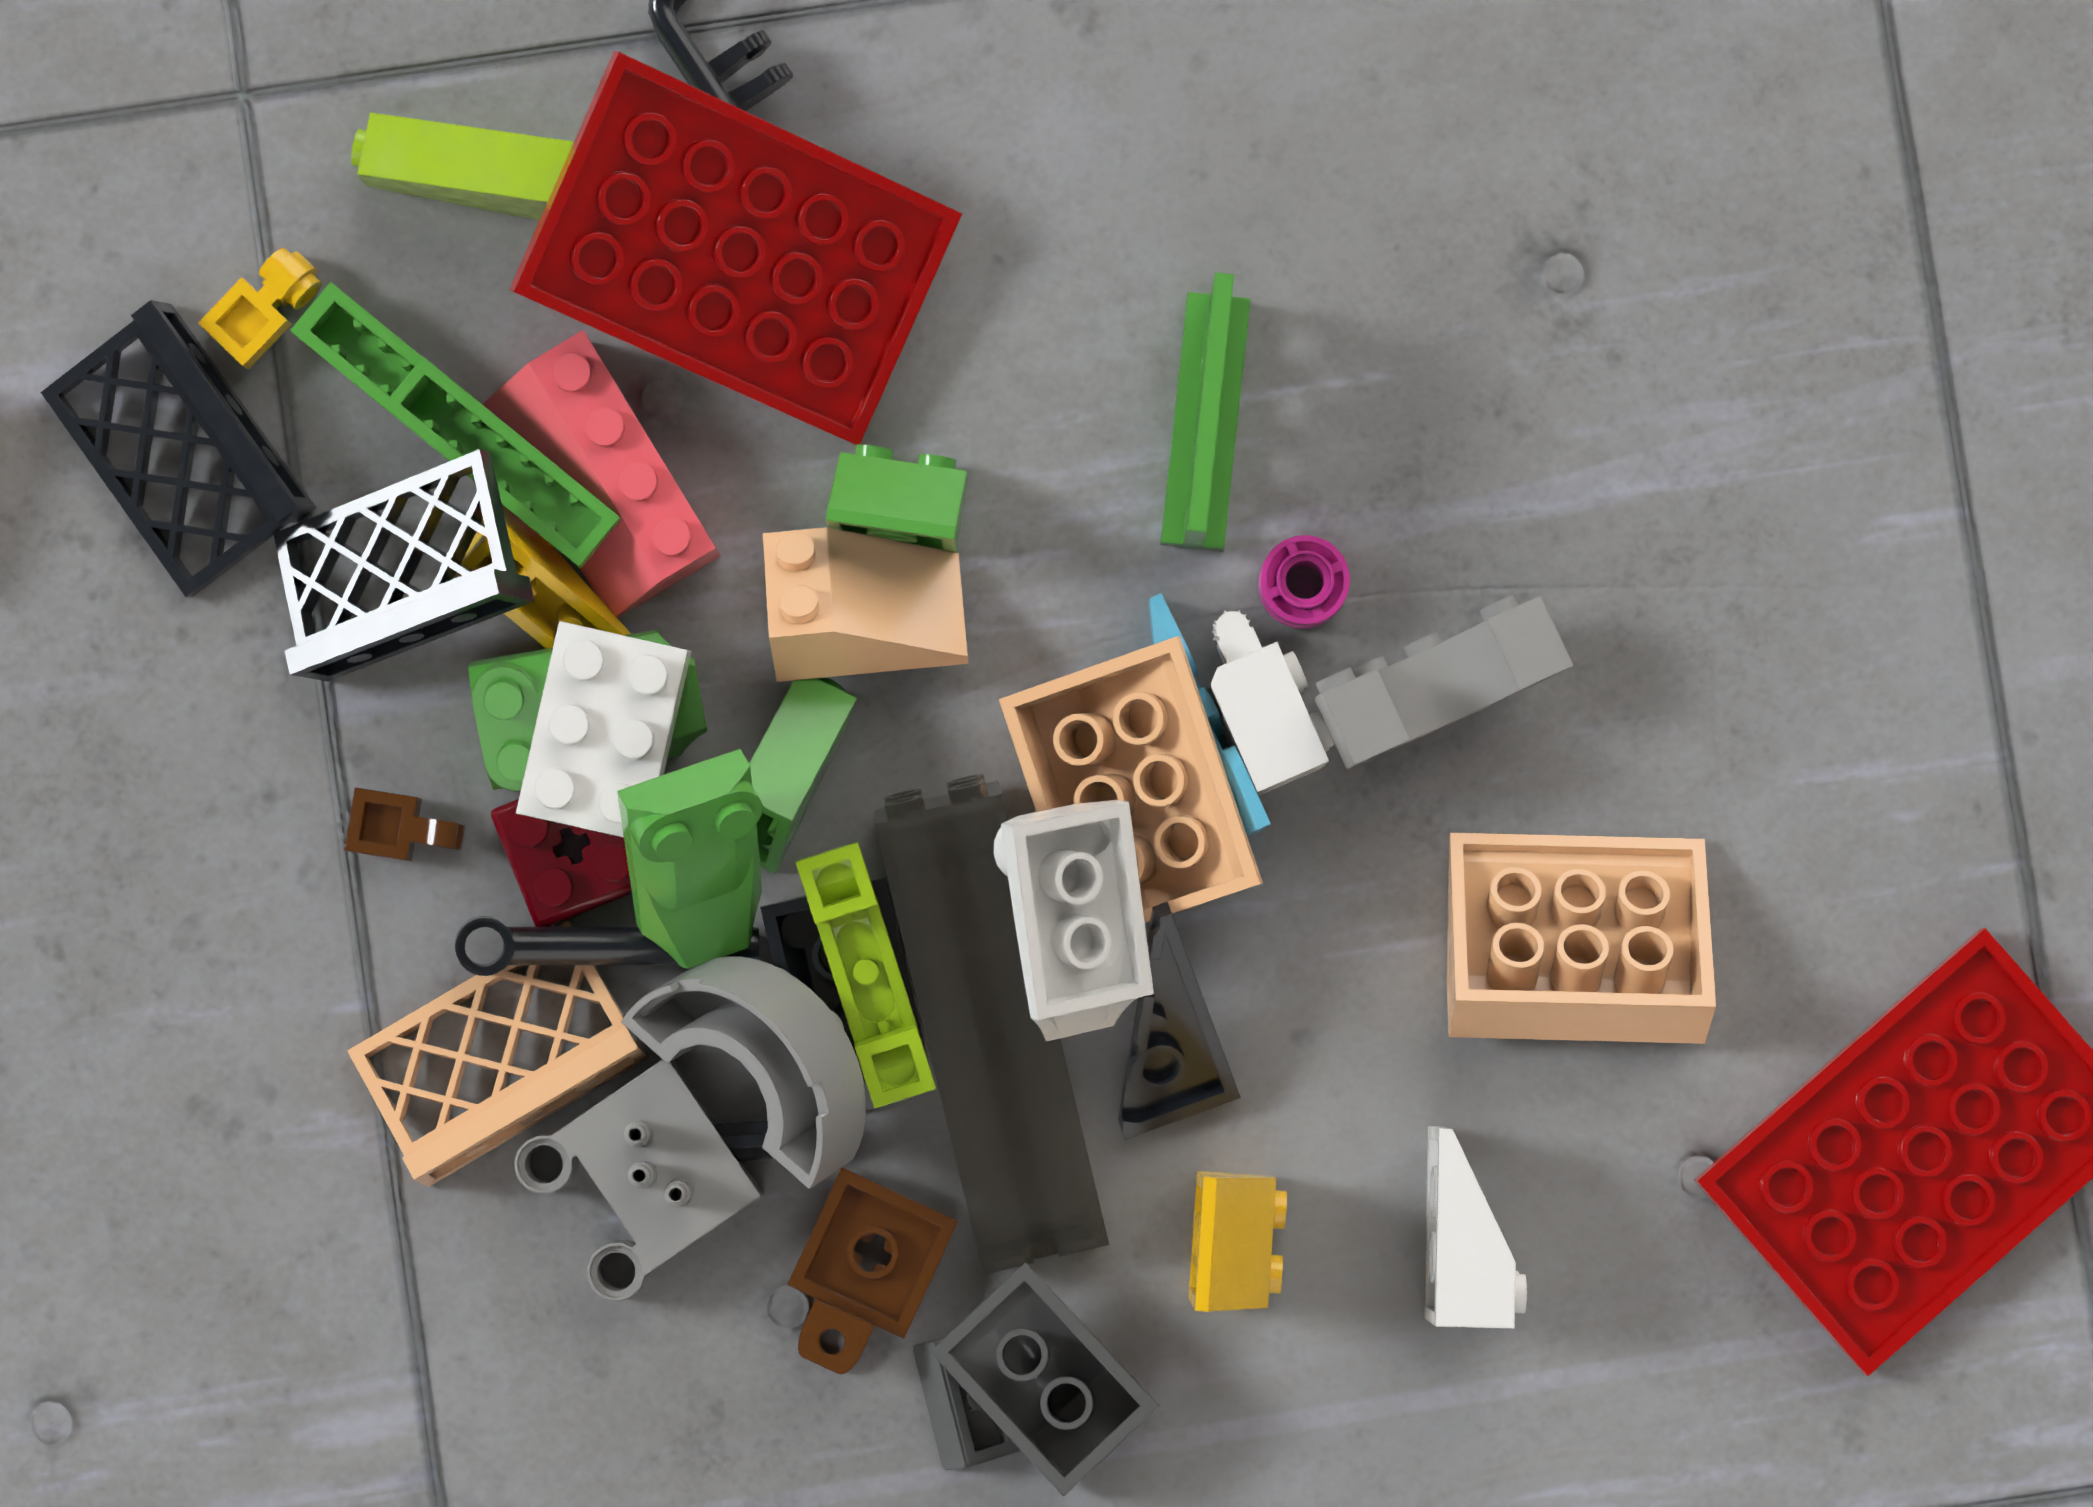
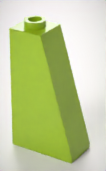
[351,112,574,221]

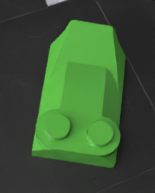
[468,629,708,791]
[617,749,763,969]

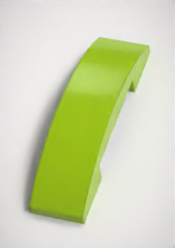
[795,841,936,1109]

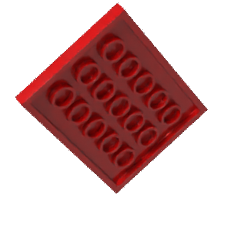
[509,51,963,445]
[1694,928,2093,1376]

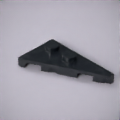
[1118,902,1241,1140]

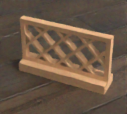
[347,921,649,1187]

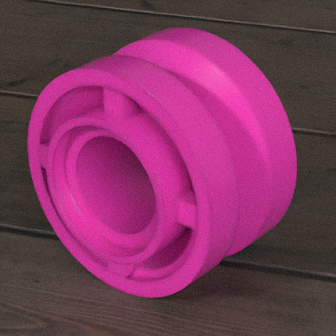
[1258,535,1350,629]

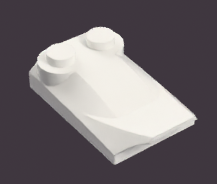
[993,800,1154,1041]

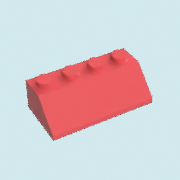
[482,330,721,618]

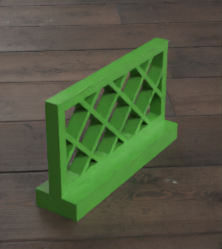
[1160,272,1251,552]

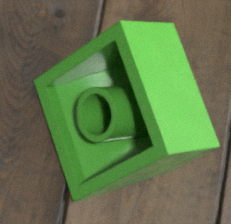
[825,445,968,553]

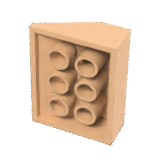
[999,636,1263,924]
[1447,833,1716,1044]

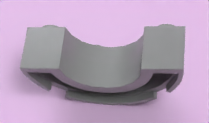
[1314,595,1574,770]
[621,956,866,1189]

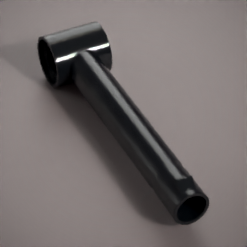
[454,916,759,976]

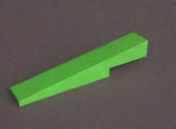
[290,282,622,568]

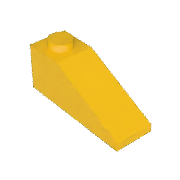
[456,505,631,649]

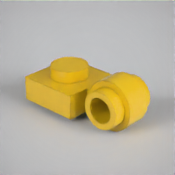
[198,247,322,370]

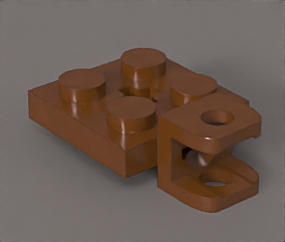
[787,1167,958,1375]

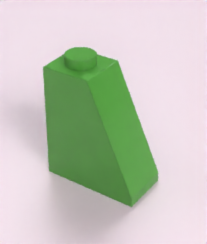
[749,677,857,874]

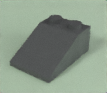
[930,1262,1161,1497]

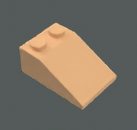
[763,527,969,682]

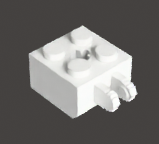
[1207,610,1334,796]

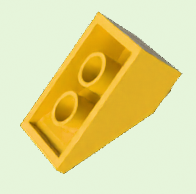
[1188,1171,1287,1312]

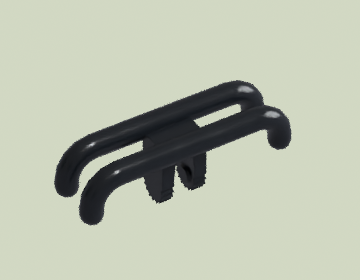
[648,0,794,111]

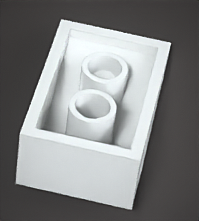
[1424,1126,1527,1329]

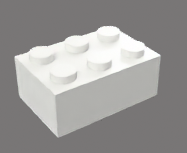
[516,621,692,837]

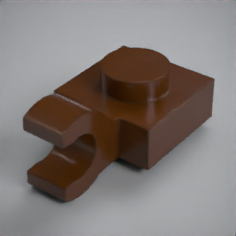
[344,787,465,862]

